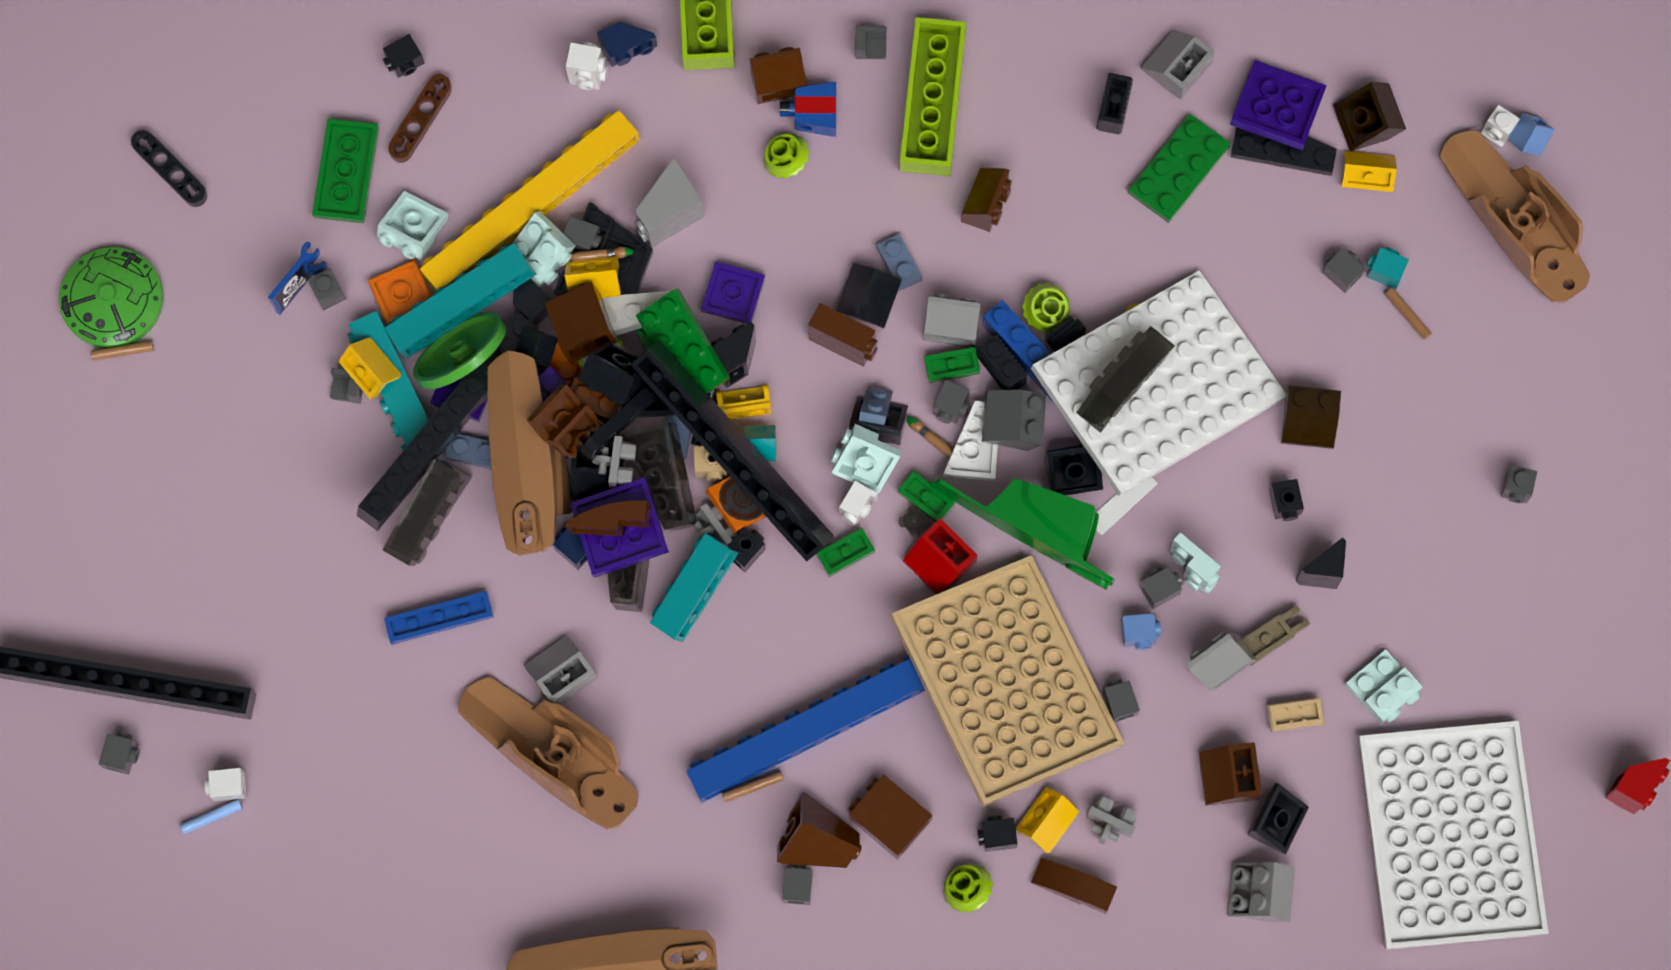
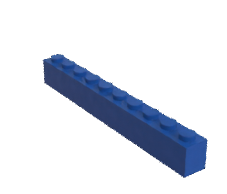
[686,655,925,804]

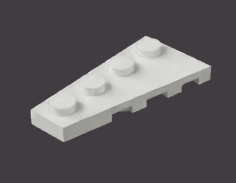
[602,291,669,336]

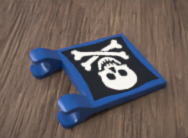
[268,242,326,315]

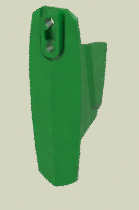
[929,478,1115,590]

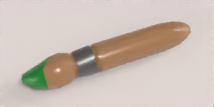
[571,247,633,261]
[907,417,954,458]

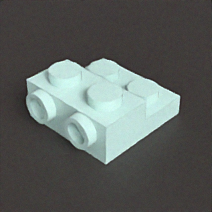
[377,191,449,260]
[512,211,576,286]
[830,424,901,494]
[1169,532,1221,594]
[1345,649,1423,725]

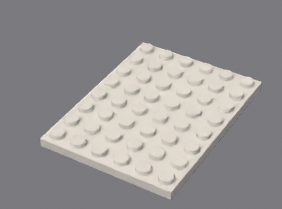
[1031,270,1286,496]
[1358,721,1549,950]

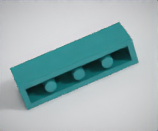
[649,533,738,642]

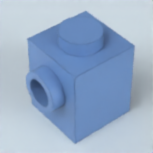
[1121,613,1161,650]

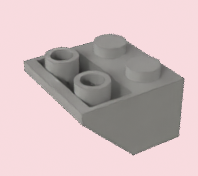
[1141,30,1215,99]
[924,294,981,347]
[1186,632,1257,691]
[524,635,597,704]
[1228,862,1295,922]

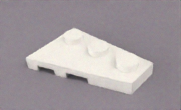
[943,401,998,481]

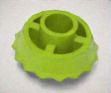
[763,133,810,179]
[1022,282,1071,333]
[943,863,993,913]

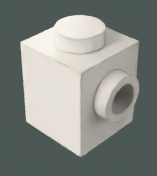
[205,768,246,802]

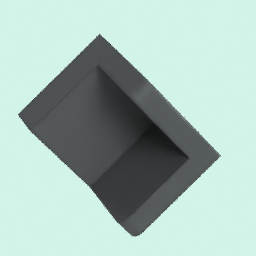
[856,26,886,59]
[330,368,363,404]

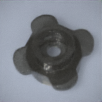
[898,506,930,537]

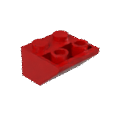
[903,518,978,595]
[1606,758,1670,815]

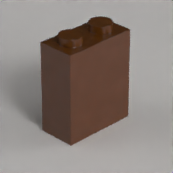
[545,281,618,363]
[808,303,878,367]
[848,774,933,860]

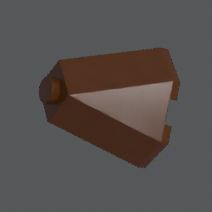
[777,792,862,868]

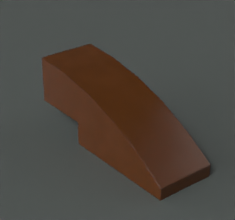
[565,500,652,537]
[1031,858,1117,914]

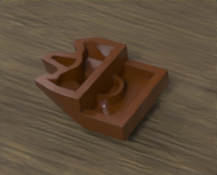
[527,383,601,458]

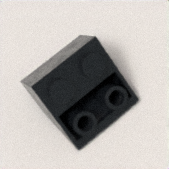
[711,322,756,389]
[571,446,626,502]

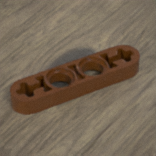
[388,74,452,163]

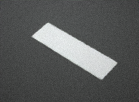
[1096,477,1158,535]

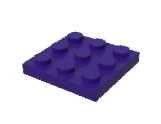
[1230,60,1327,150]
[570,477,669,578]

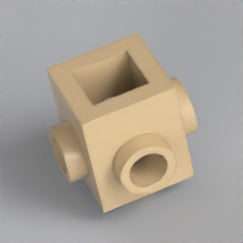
[694,446,727,481]

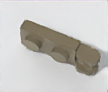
[1243,606,1310,666]

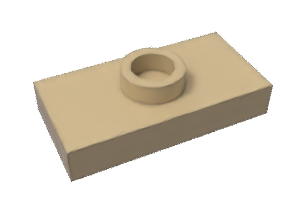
[1267,697,1325,732]

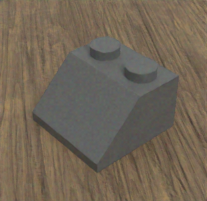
[982,390,1046,451]

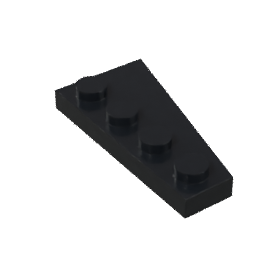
[1231,127,1337,176]

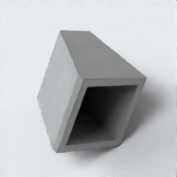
[634,159,704,248]

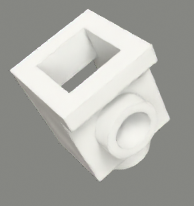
[1480,105,1520,149]
[839,481,878,525]

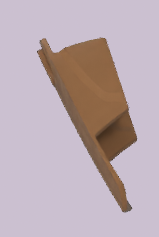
[1439,130,1590,303]
[487,351,572,556]
[458,676,638,829]
[506,927,718,970]

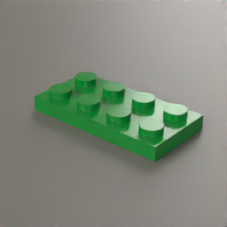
[1128,114,1231,223]
[312,118,379,224]
[636,288,730,393]

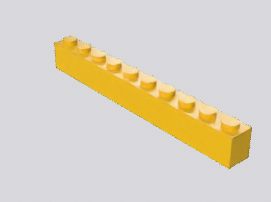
[420,110,640,291]

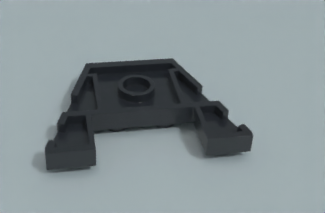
[554,202,653,296]

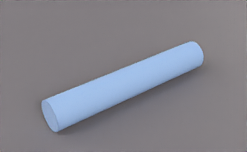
[180,799,243,834]

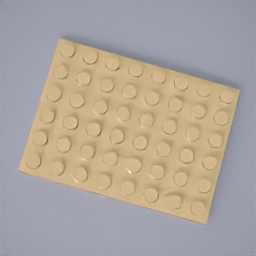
[890,555,1125,807]

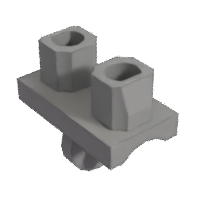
[592,436,636,488]
[693,503,740,546]
[1087,796,1137,844]

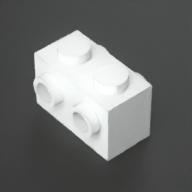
[566,42,608,91]

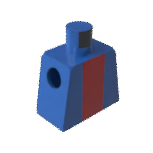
[780,82,836,137]

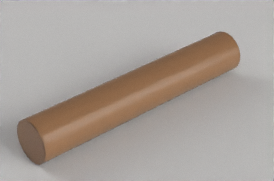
[1385,287,1432,340]
[91,341,154,361]
[722,771,784,803]

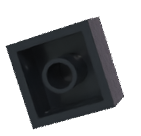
[578,340,646,405]

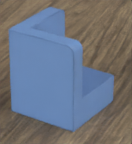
[1509,113,1555,156]

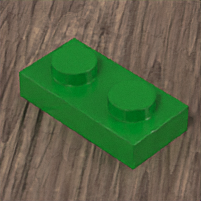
[924,347,980,383]
[897,471,955,522]
[816,528,875,577]

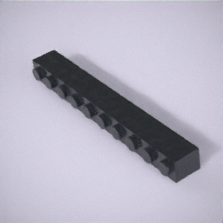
[357,313,539,531]
[630,340,834,562]
[0,647,256,720]

